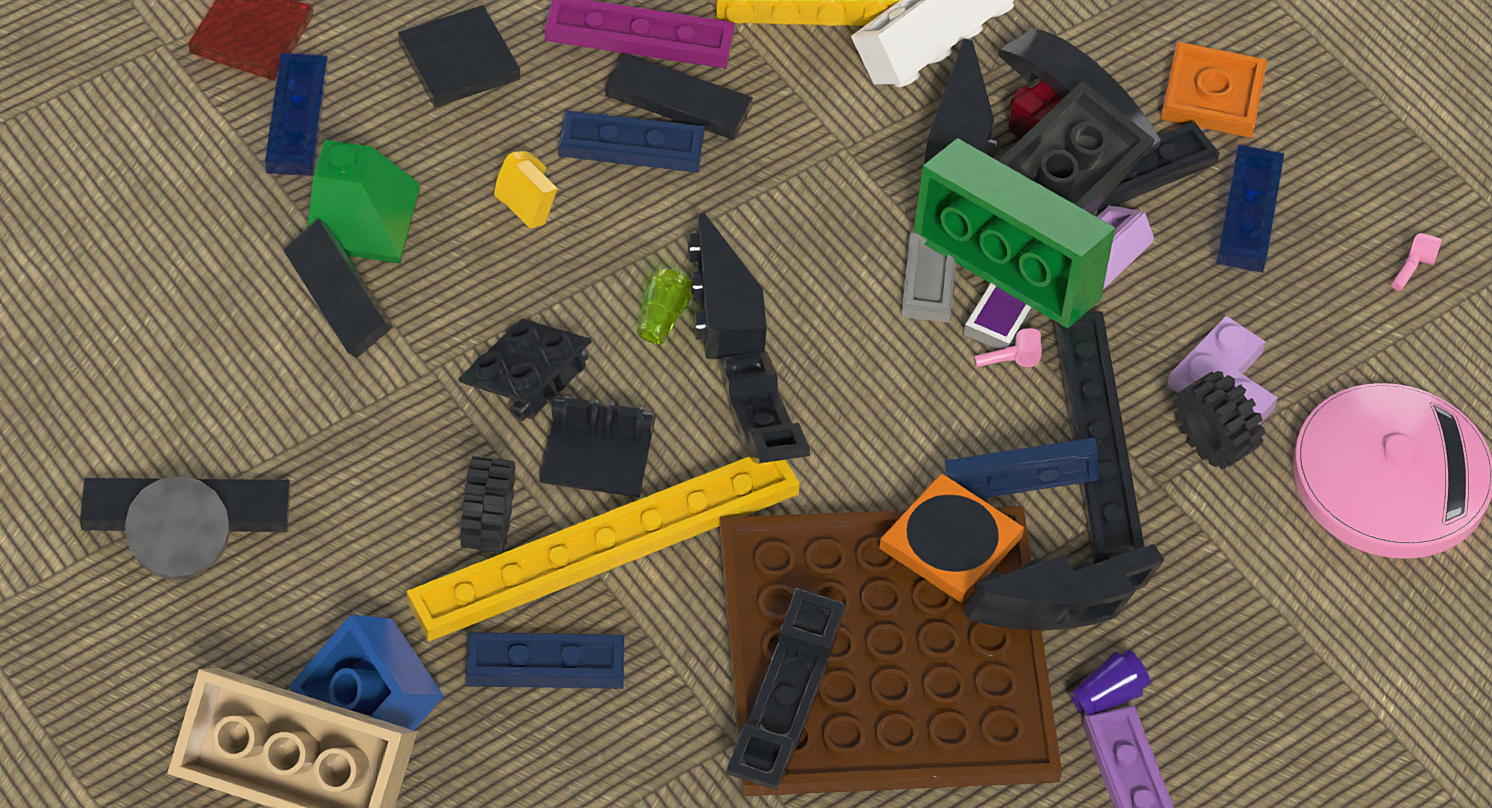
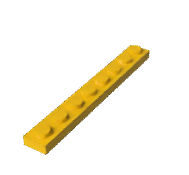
[407,457,800,642]

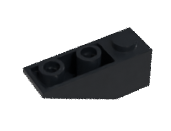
[688,213,767,359]

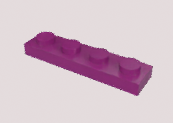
[545,0,735,69]

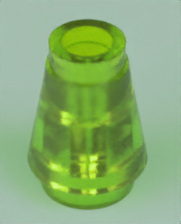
[637,268,692,344]

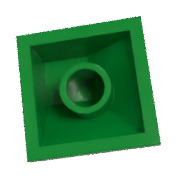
[307,139,420,264]

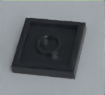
[398,5,520,108]

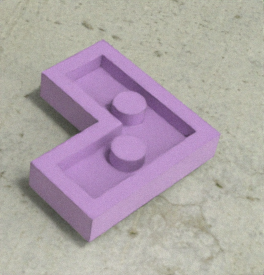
[1167,316,1278,425]

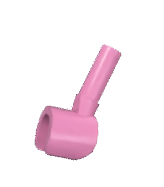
[1391,233,1442,291]
[974,328,1042,367]

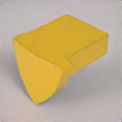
[494,151,558,229]

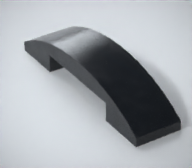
[998,28,1161,158]
[719,351,810,464]
[726,588,846,791]

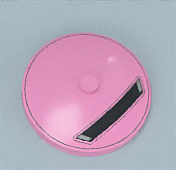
[1293,383,1492,559]

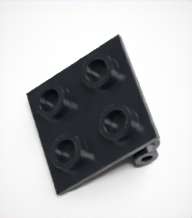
[458,318,592,421]
[540,394,656,498]

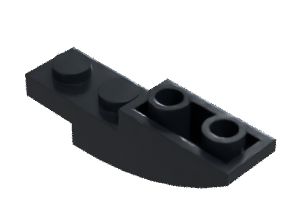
[963,544,1164,631]

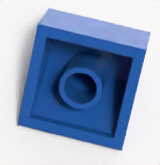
[289,614,444,730]

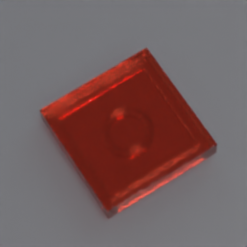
[188,0,313,81]

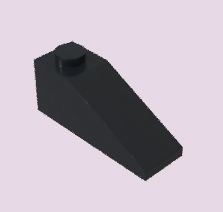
[924,38,999,164]

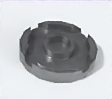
[125,476,230,581]

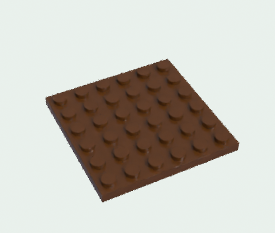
[719,506,1062,796]

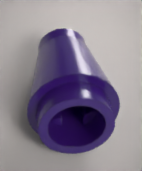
[1069,649,1151,717]

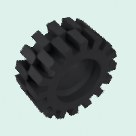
[1174,371,1265,469]
[460,456,516,553]

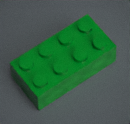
[913,138,1115,329]

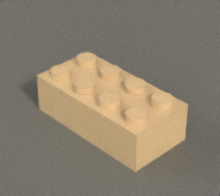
[167,668,417,808]

